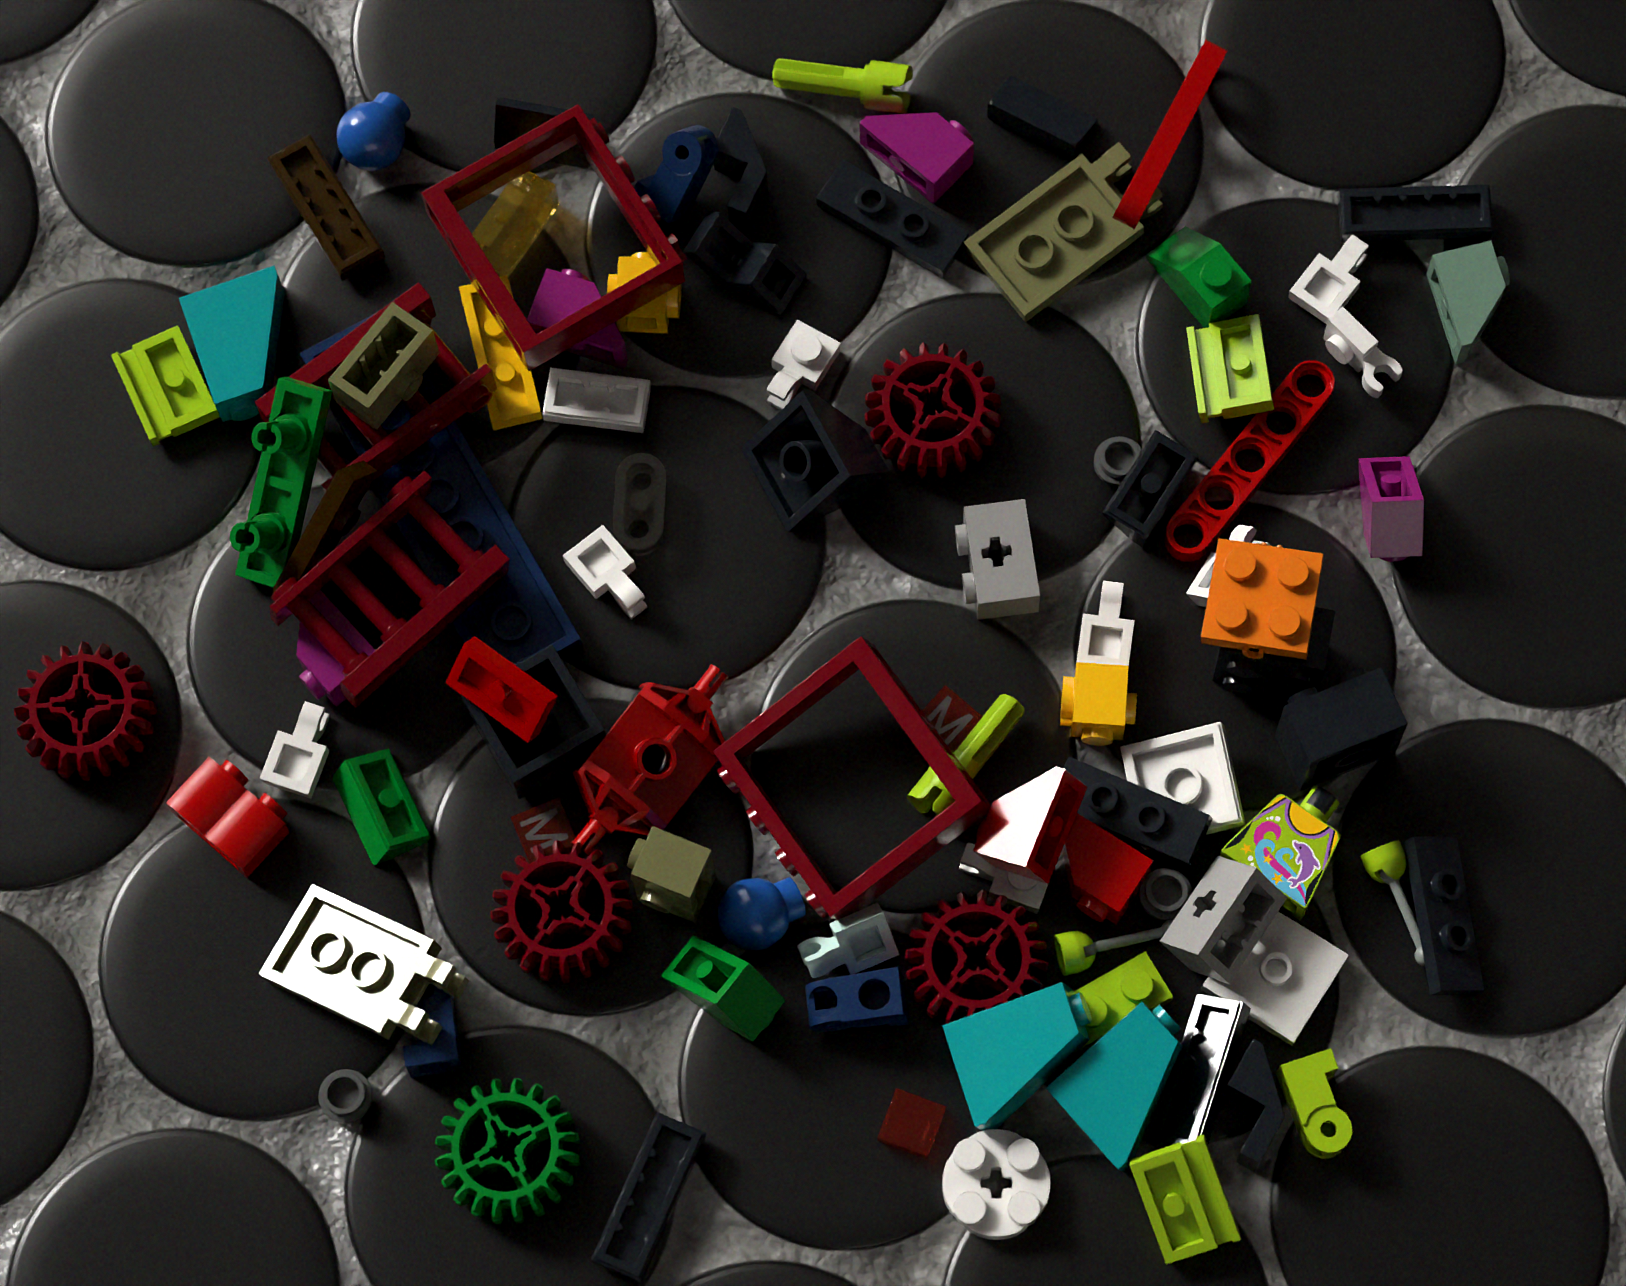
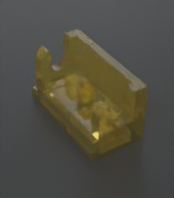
[472,171,560,277]

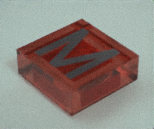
[922,685,983,753]
[511,797,576,864]

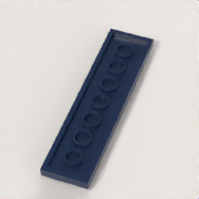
[300,314,582,665]

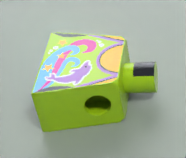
[1220,786,1341,921]

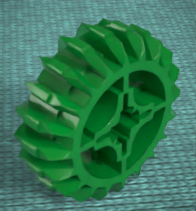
[435,1078,580,1224]

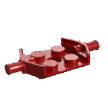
[571,664,728,857]

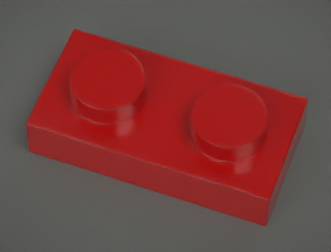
[445,636,558,743]

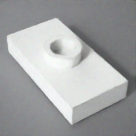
[542,368,651,433]

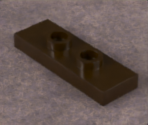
[267,134,385,281]
[272,460,377,594]

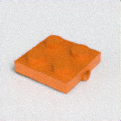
[1201,538,1324,660]

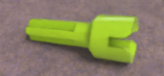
[772,58,913,114]
[907,694,1025,816]

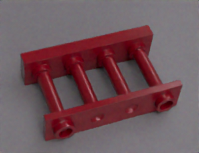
[255,282,497,493]
[269,470,510,708]

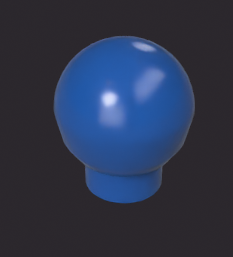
[336,92,411,171]
[717,877,806,951]

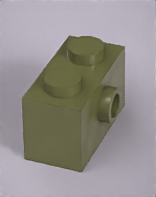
[328,302,440,431]
[627,826,716,923]

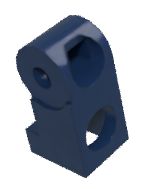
[634,125,719,224]
[805,967,910,1032]
[403,983,464,1078]

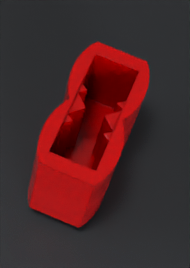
[166,757,290,878]

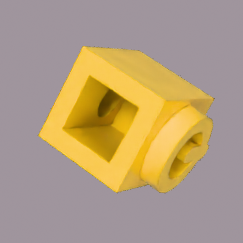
[607,252,681,333]
[1060,662,1137,746]

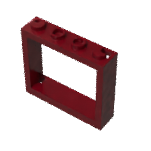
[421,104,687,372]
[713,636,991,920]

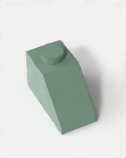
[1427,241,1510,365]

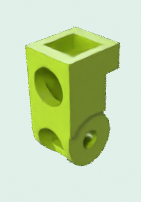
[1276,1048,1352,1159]

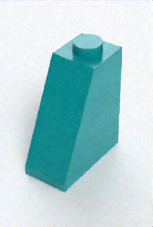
[179,265,285,422]
[943,982,1092,1131]
[1046,1002,1182,1172]

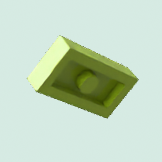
[1074,951,1173,1052]

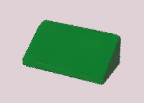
[333,748,431,865]

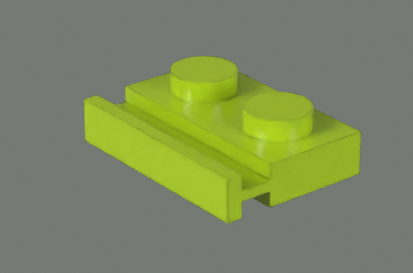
[1186,314,1274,424]
[111,325,220,447]
[1130,1134,1241,1265]

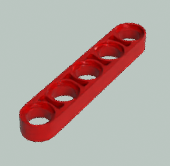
[1112,40,1227,230]
[1165,360,1335,562]

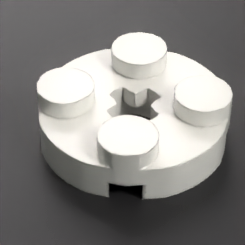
[942,1129,1050,1240]

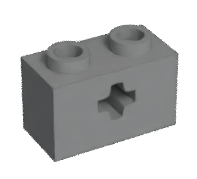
[955,499,1040,620]
[1160,856,1287,984]

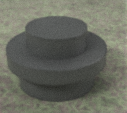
[1094,436,1142,487]
[1139,868,1192,921]
[318,1069,373,1123]

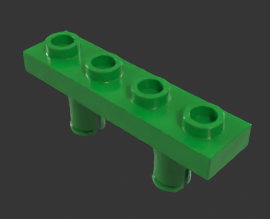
[230,377,332,587]

